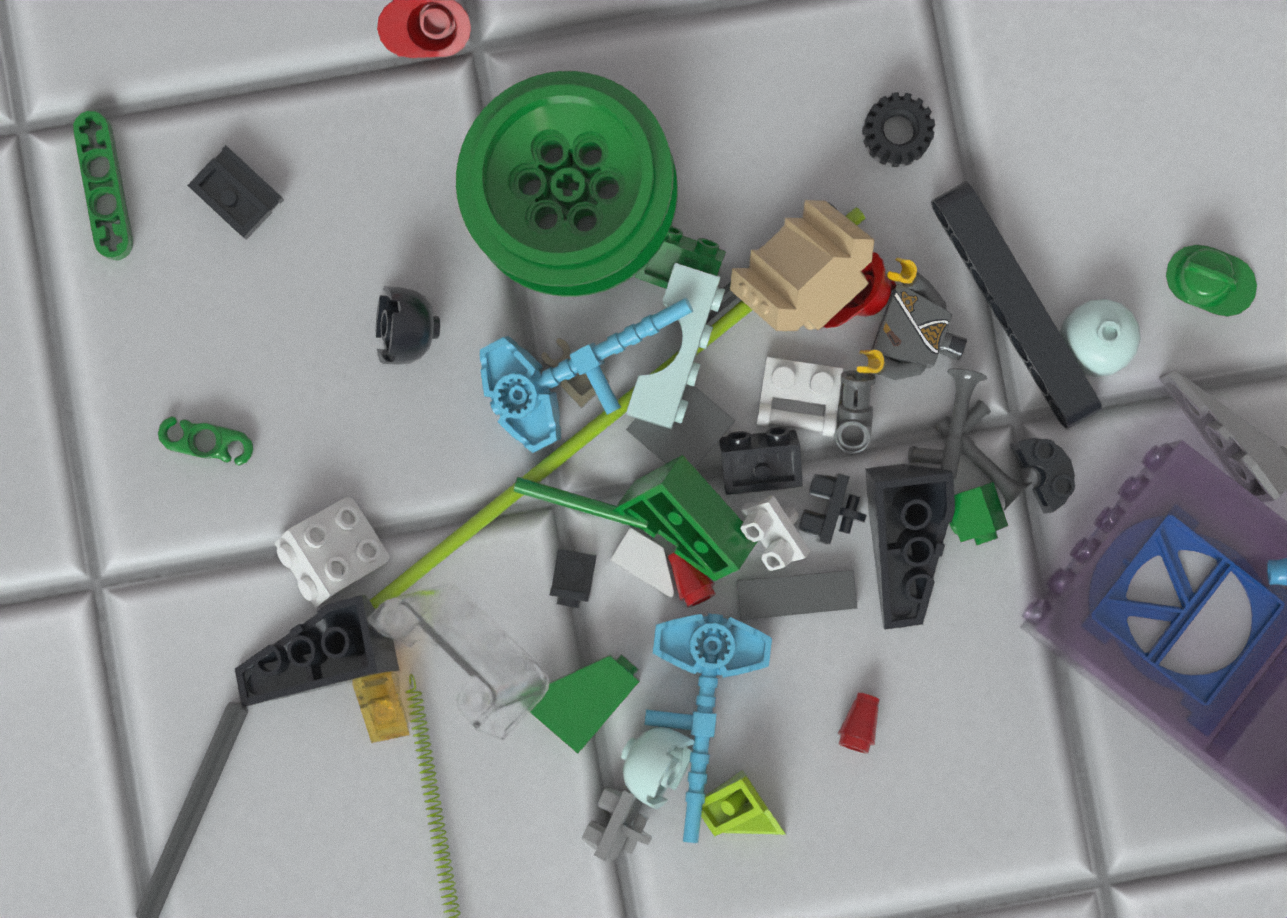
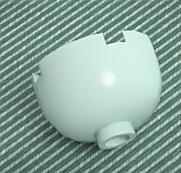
[1060,299,1141,377]
[621,727,694,809]

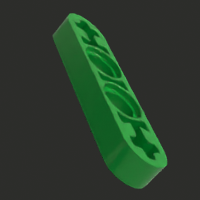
[73,111,133,260]

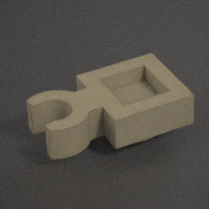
[541,338,610,408]

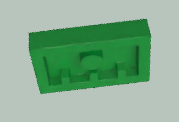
[635,226,726,289]

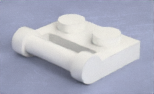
[756,357,843,437]

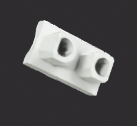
[740,495,810,571]

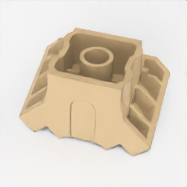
[730,200,874,331]

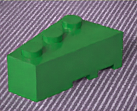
[614,455,758,581]

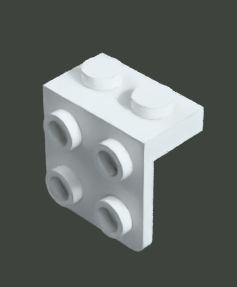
[274,497,390,609]

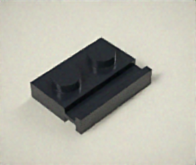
[187,145,284,240]

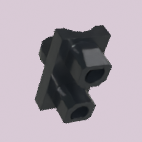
[798,473,867,545]

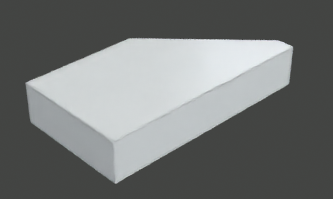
[610,527,674,598]

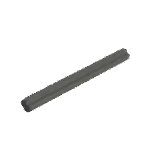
[136,702,248,918]

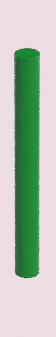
[513,477,658,534]

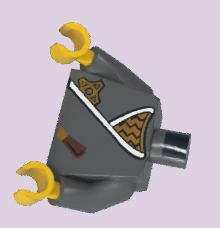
[857,257,967,380]

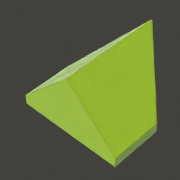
[701,770,786,837]

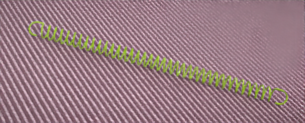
[405,674,461,918]

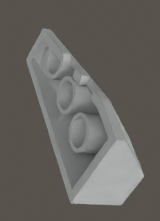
[1159,370,1287,503]

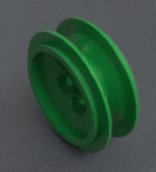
[456,71,678,297]

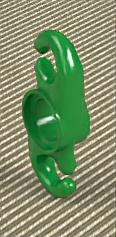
[158,416,254,466]

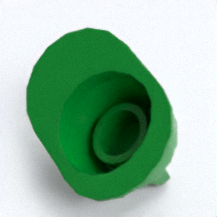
[1166,244,1257,317]

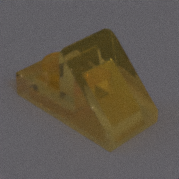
[352,671,410,743]

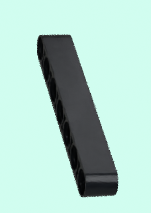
[931,181,1102,430]

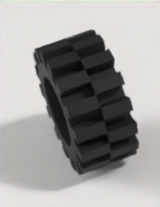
[862,92,935,167]

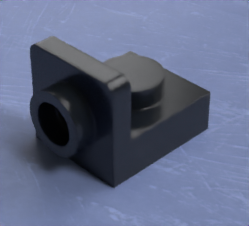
[549,549,597,608]

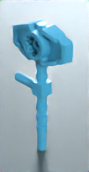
[479,298,693,453]
[644,613,772,843]

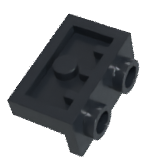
[719,427,803,495]

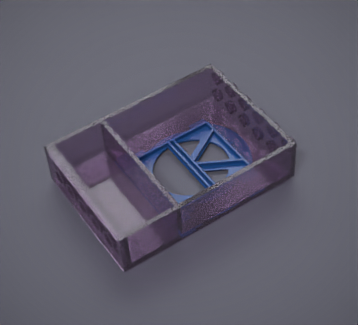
[1020,440,1287,834]

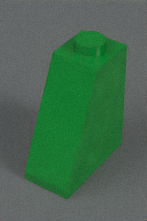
[518,654,640,754]

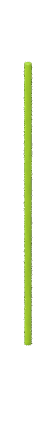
[369,207,866,613]

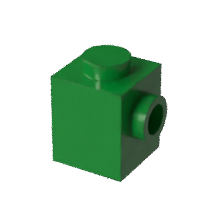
[949,482,1009,545]

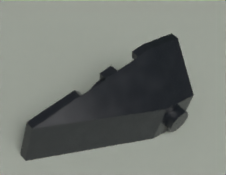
[865,464,955,630]

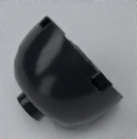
[375,286,440,365]

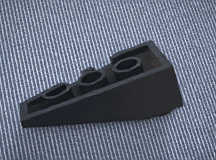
[235,595,400,707]

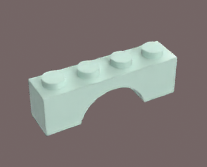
[626,263,725,430]

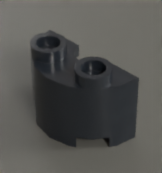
[1010,438,1075,514]

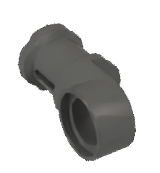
[835,370,876,454]

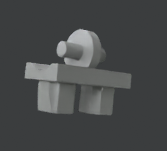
[582,787,652,861]

